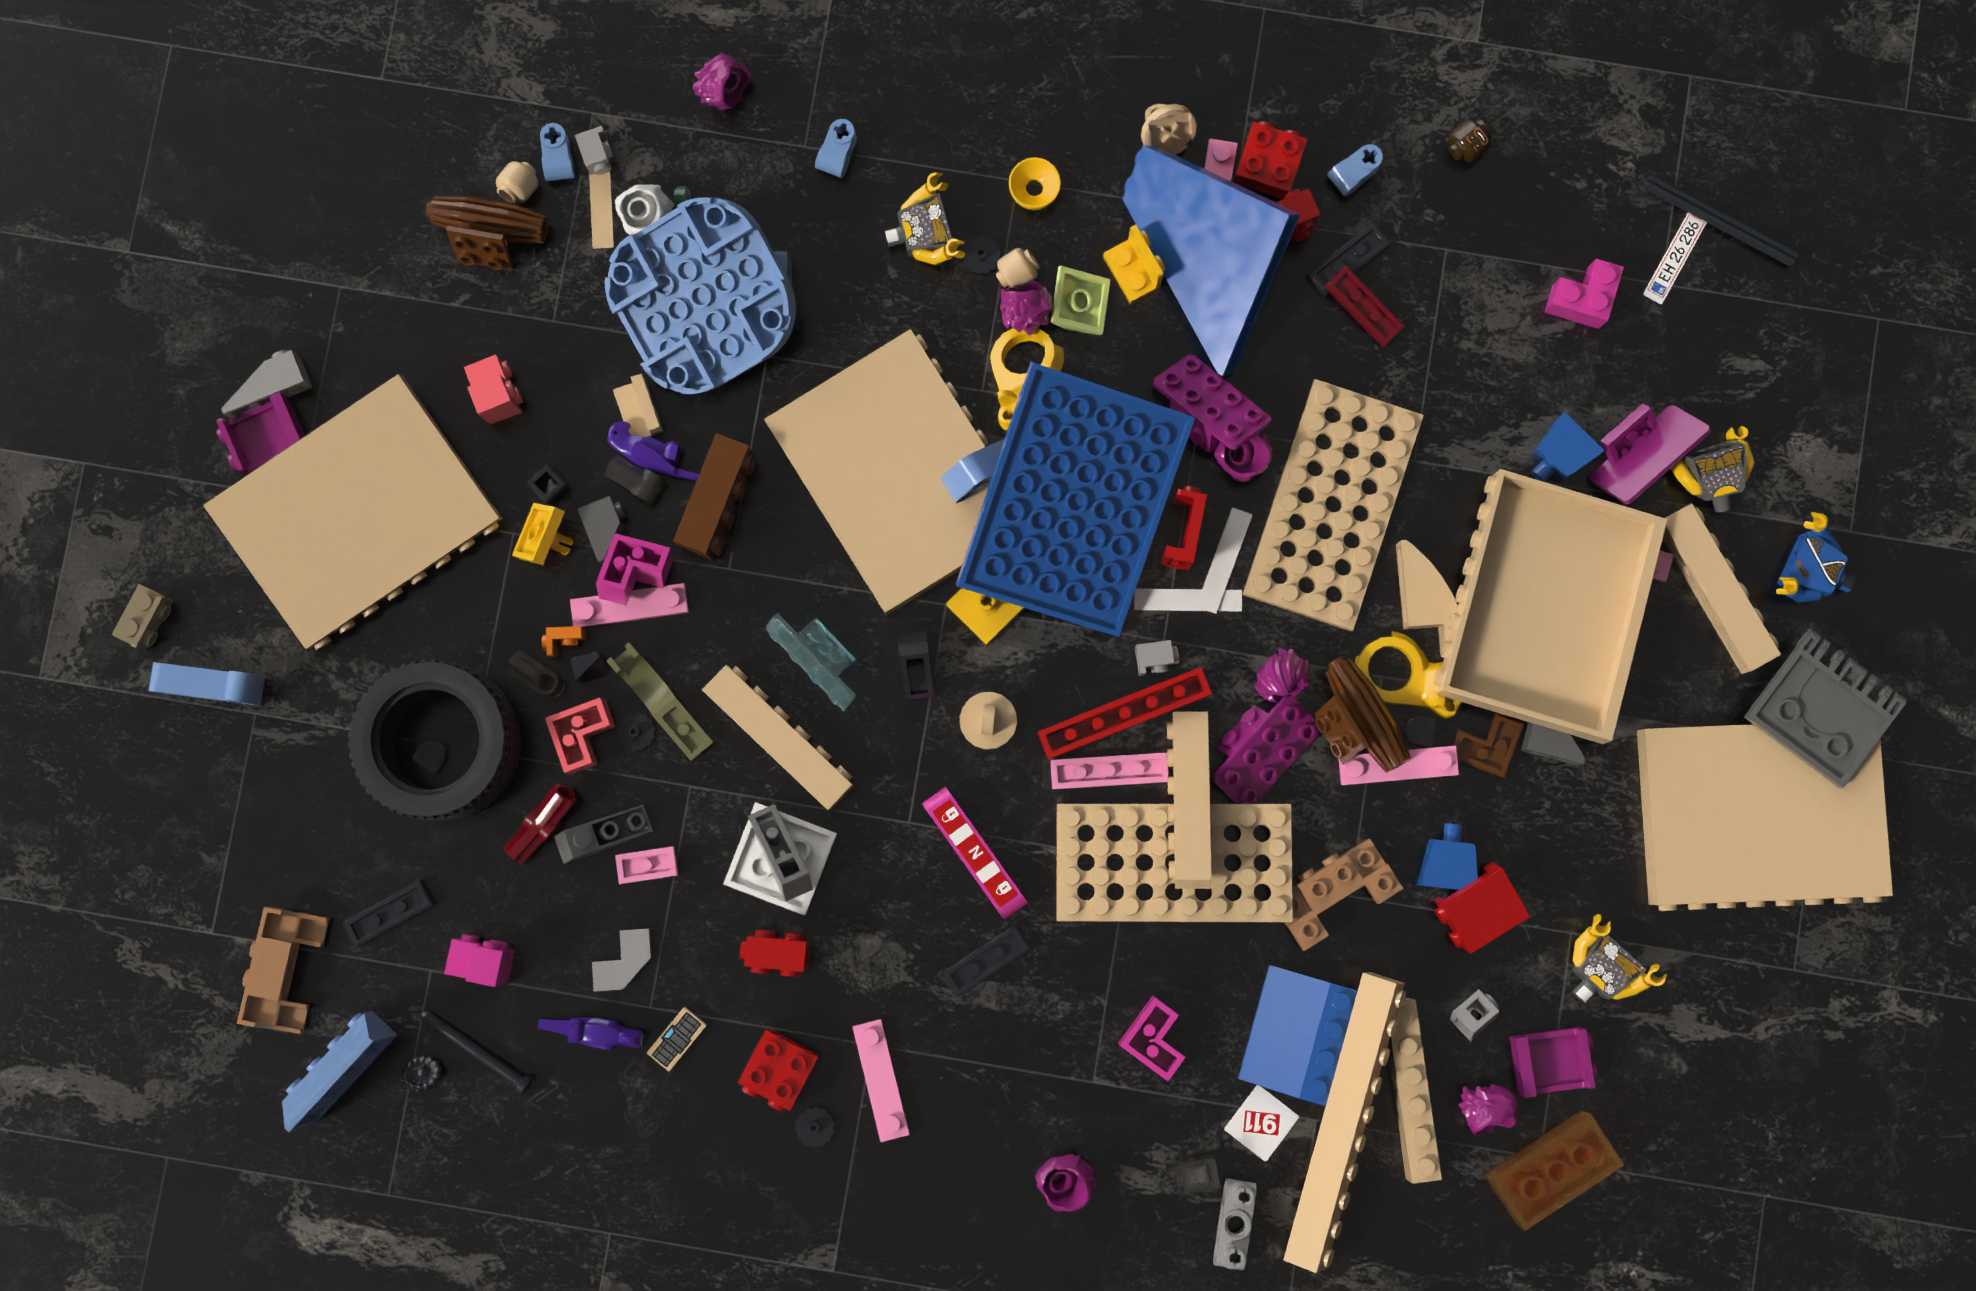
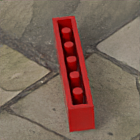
[1038,667,1212,760]

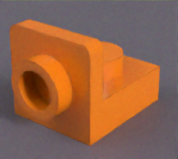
[542,626,586,658]

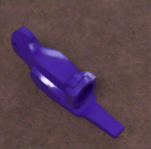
[607,421,700,481]
[538,1017,644,1050]

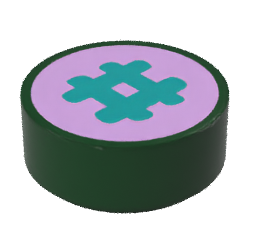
[674,186,692,209]

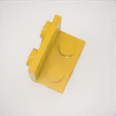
[1103,225,1165,304]

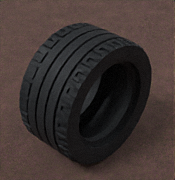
[348,660,523,821]

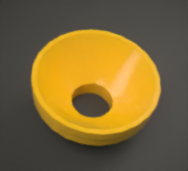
[1009,157,1061,210]

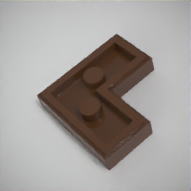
[1452,713,1524,778]

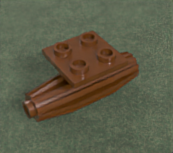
[426,196,549,271]
[1313,656,1411,773]

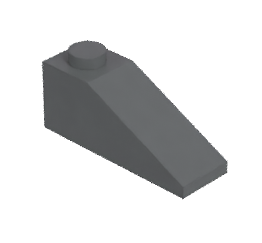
[748,804,813,901]

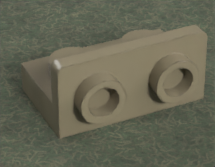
[112,584,173,651]

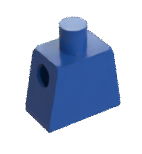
[1531,412,1604,482]
[1417,823,1478,890]

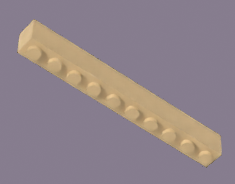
[1283,972,1406,1273]

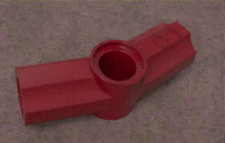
[503,783,577,865]

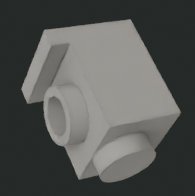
[575,126,614,175]
[1135,640,1179,676]
[1450,989,1500,1042]

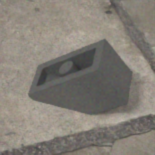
[577,496,626,565]
[1520,722,1585,766]

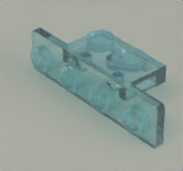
[766,614,856,710]

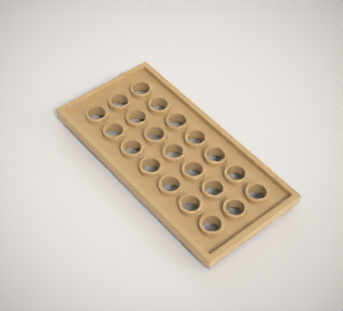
[1242,379,1423,631]
[1057,804,1293,923]

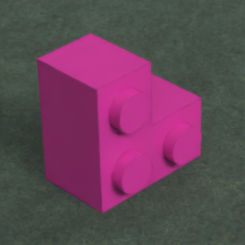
[1545,259,1624,329]
[596,533,672,606]
[444,934,515,987]
[1118,996,1185,1081]

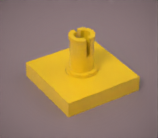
[512,503,573,565]
[946,588,1024,646]

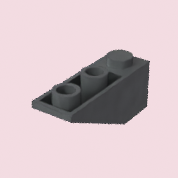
[554,804,653,864]

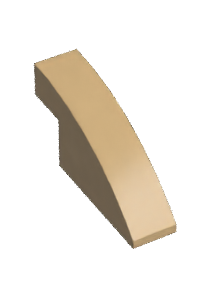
[1396,540,1458,654]

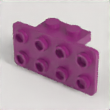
[1153,355,1271,453]
[1589,404,1711,504]
[1212,694,1320,804]

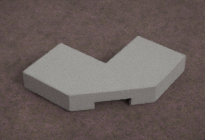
[592,928,652,991]

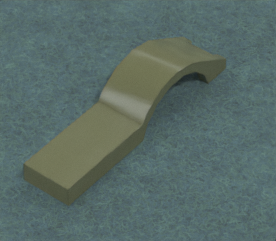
[607,642,713,761]

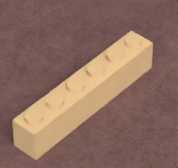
[1663,503,1781,674]
[702,665,854,811]
[1167,712,1211,889]
[1387,998,1442,1184]

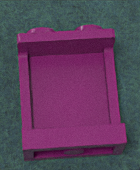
[216,392,305,476]
[1509,1027,1598,1098]

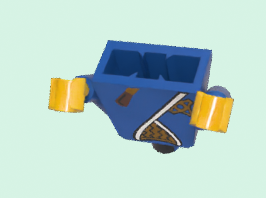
[1776,512,1856,603]

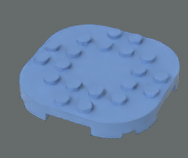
[605,197,796,394]

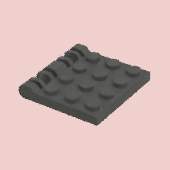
[1744,628,1907,788]

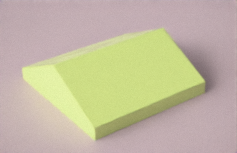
[1051,266,1110,335]

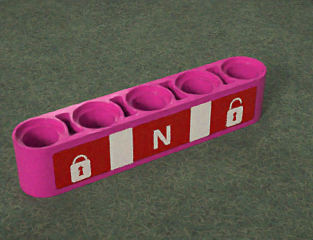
[922,787,1028,920]

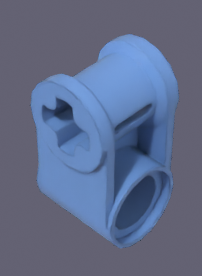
[815,119,857,178]
[540,123,575,181]
[1327,144,1383,197]

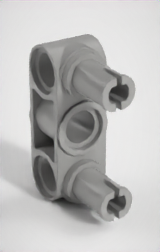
[1213,1178,1256,1270]

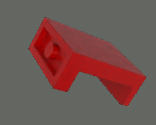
[1161,486,1207,571]
[1434,862,1530,954]

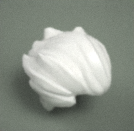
[615,184,674,235]

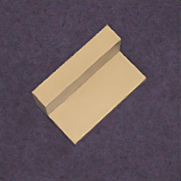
[613,374,664,437]

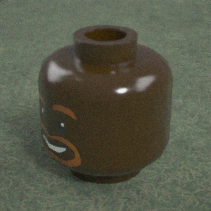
[1448,119,1492,162]

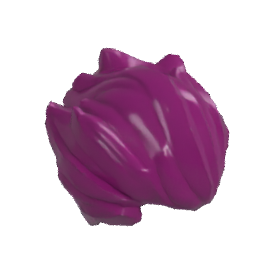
[692,54,751,110]
[1000,281,1052,336]
[1214,432,1273,482]
[1255,648,1311,703]
[1459,1084,1519,1135]
[1035,1154,1096,1212]

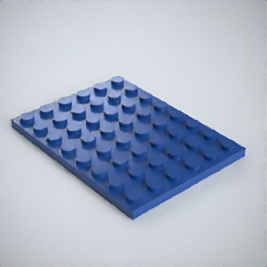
[956,362,1195,637]

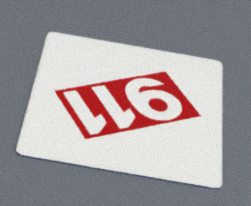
[1224,1085,1299,1161]

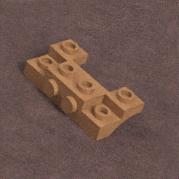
[1284,839,1403,951]
[237,907,330,1034]

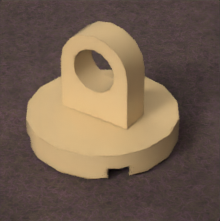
[1141,104,1197,155]
[960,692,1017,750]

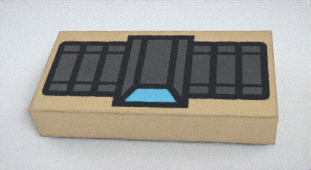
[647,1007,707,1071]

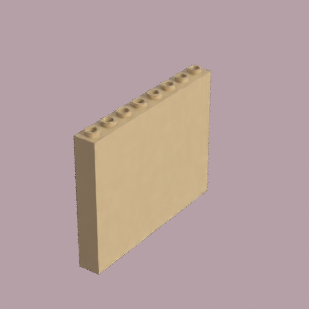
[764,329,990,616]
[203,374,502,650]
[1433,469,1667,744]
[1637,725,1893,911]

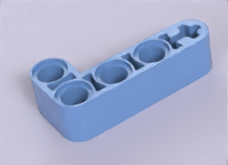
[941,439,1004,503]
[148,662,265,706]

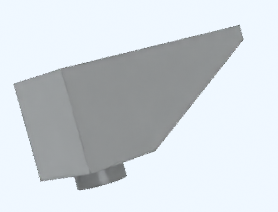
[221,350,312,419]

